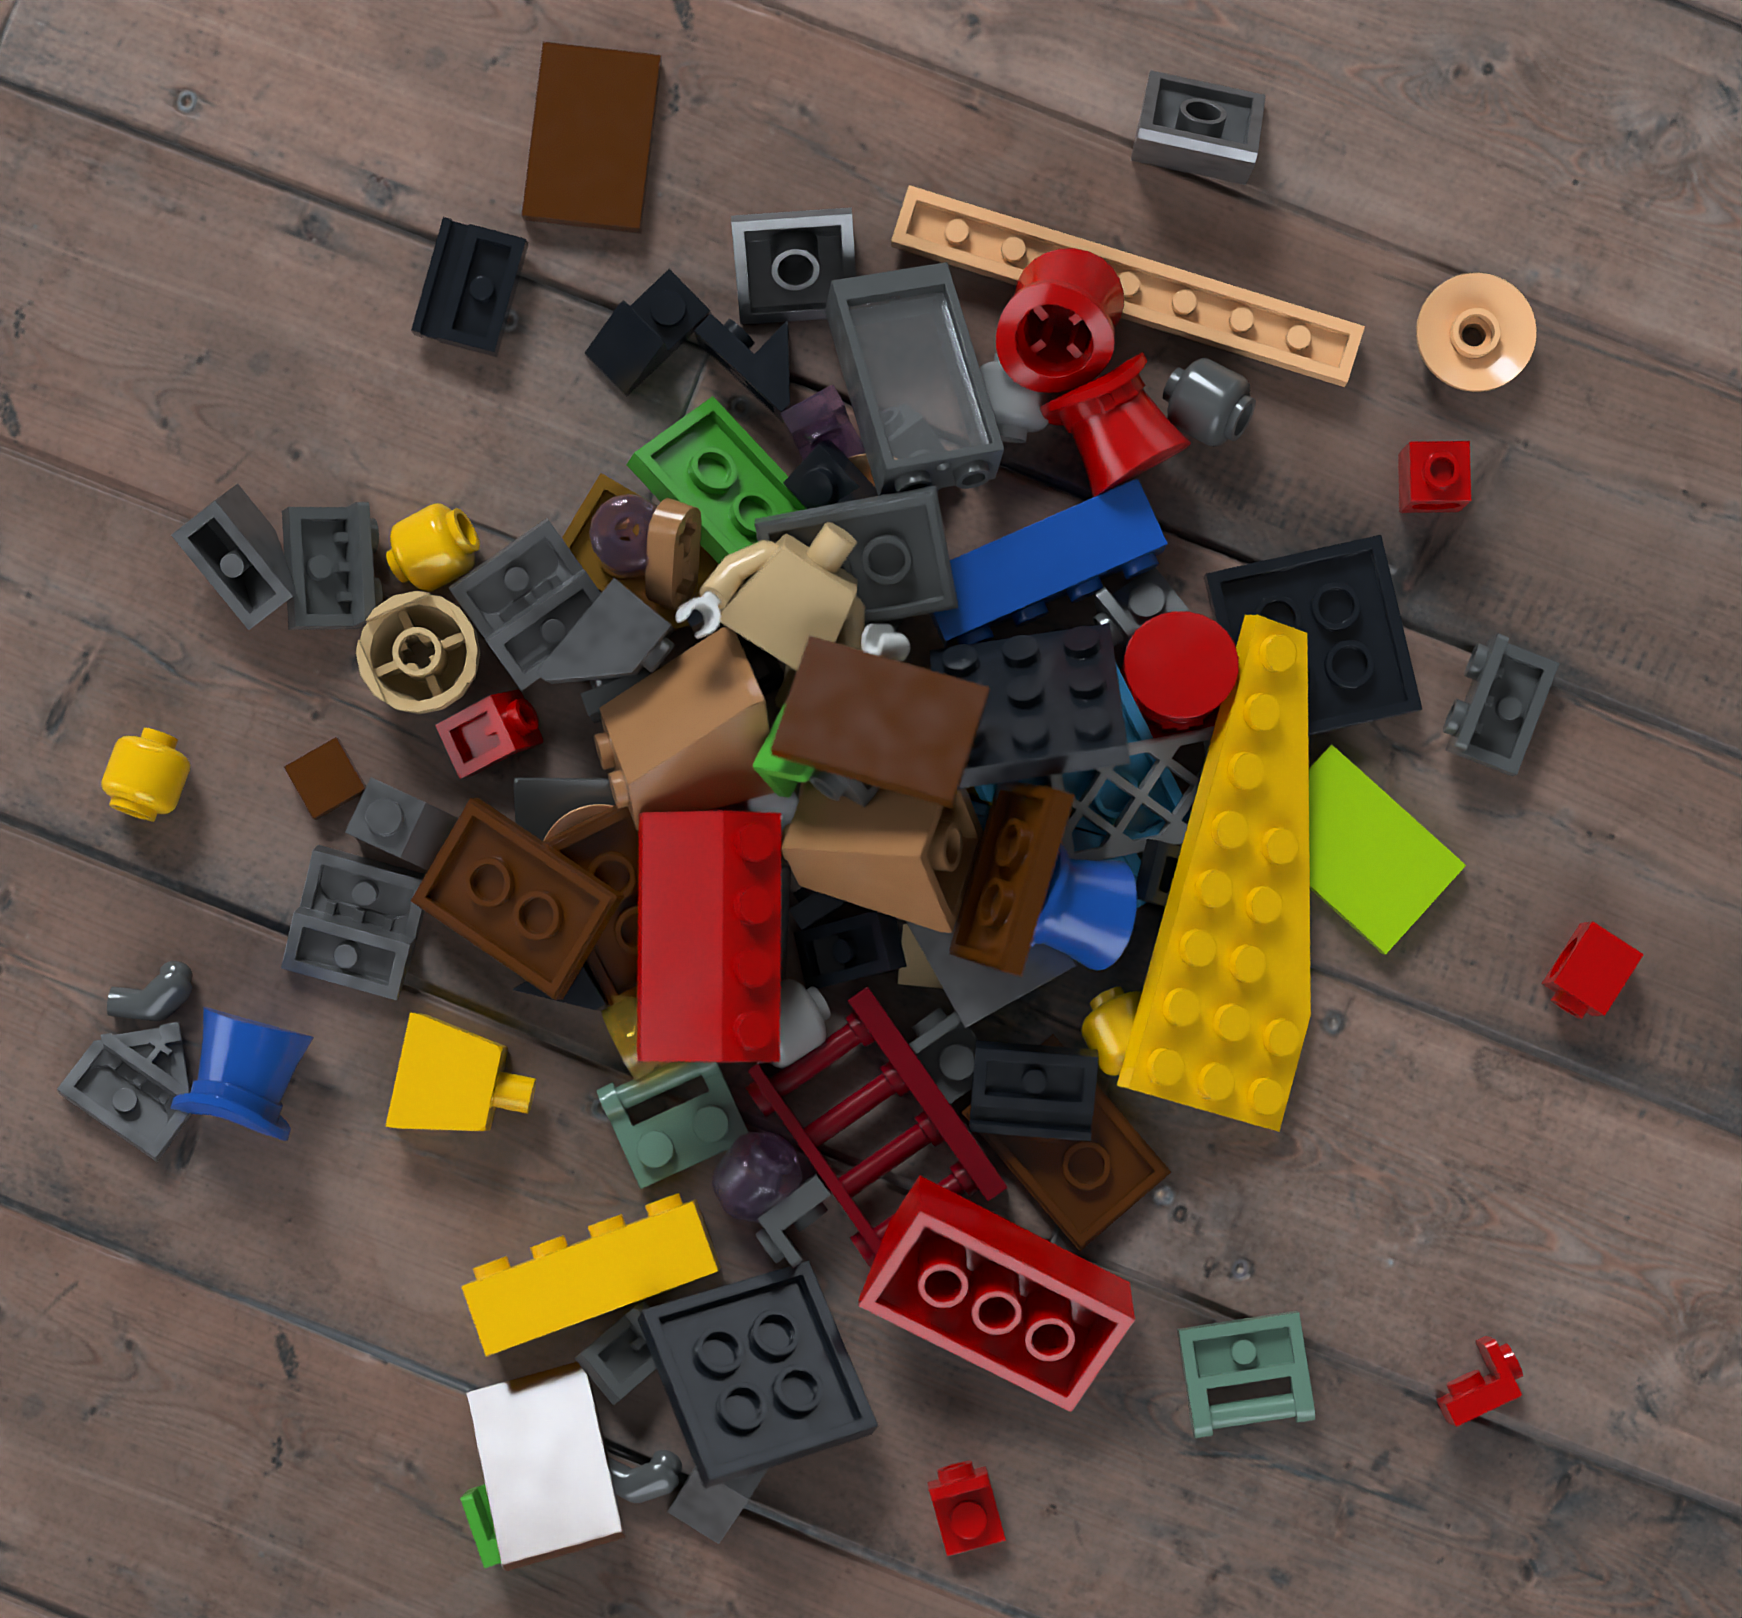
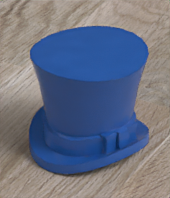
[1031,844,1137,971]
[170,1007,314,1141]

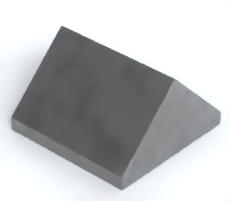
[1131,70,1266,185]
[731,207,856,325]

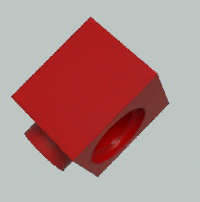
[1398,441,1471,513]
[1541,921,1644,1020]

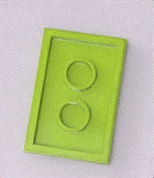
[1309,744,1466,955]

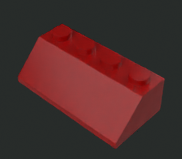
[637,811,781,1062]
[858,1175,1135,1412]

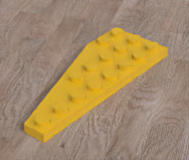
[1117,615,1311,1132]

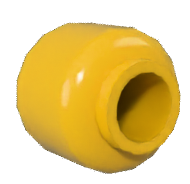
[386,503,480,592]
[101,728,191,822]
[1081,987,1142,1076]

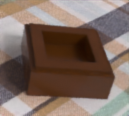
[284,737,366,820]

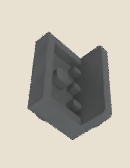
[282,502,383,630]
[1443,633,1560,777]

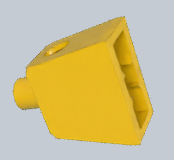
[385,1012,536,1131]

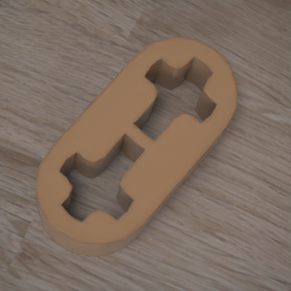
[645,498,701,610]

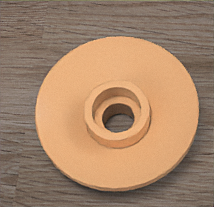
[1416,273,1536,392]

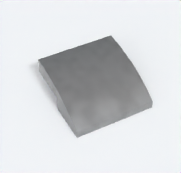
[449,518,601,691]
[281,845,426,1000]
[906,905,1078,1028]

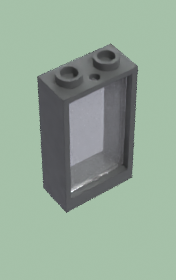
[825,262,1004,496]

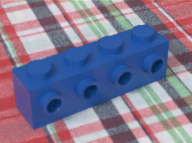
[929,478,1168,648]

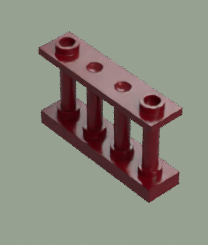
[745,987,1008,1267]

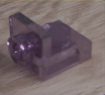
[780,385,866,460]

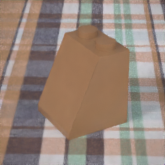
[594,627,775,830]
[781,772,983,933]

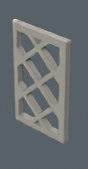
[1047,726,1215,861]

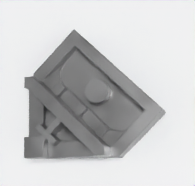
[57,1022,192,1162]

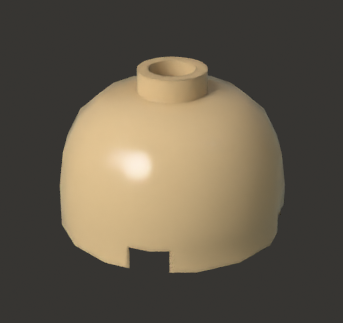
[356,591,481,714]

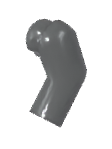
[107,961,193,1021]
[608,1450,682,1504]

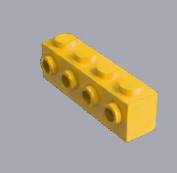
[461,1193,721,1356]

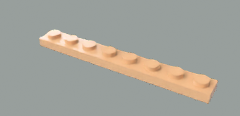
[891,185,1365,387]

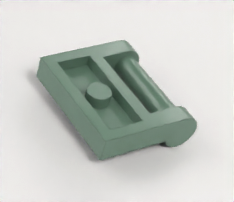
[596,1062,752,1189]
[1177,1311,1315,1439]

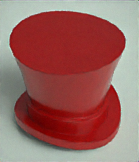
[996,248,1124,393]
[1040,352,1191,497]
[1120,611,1239,738]

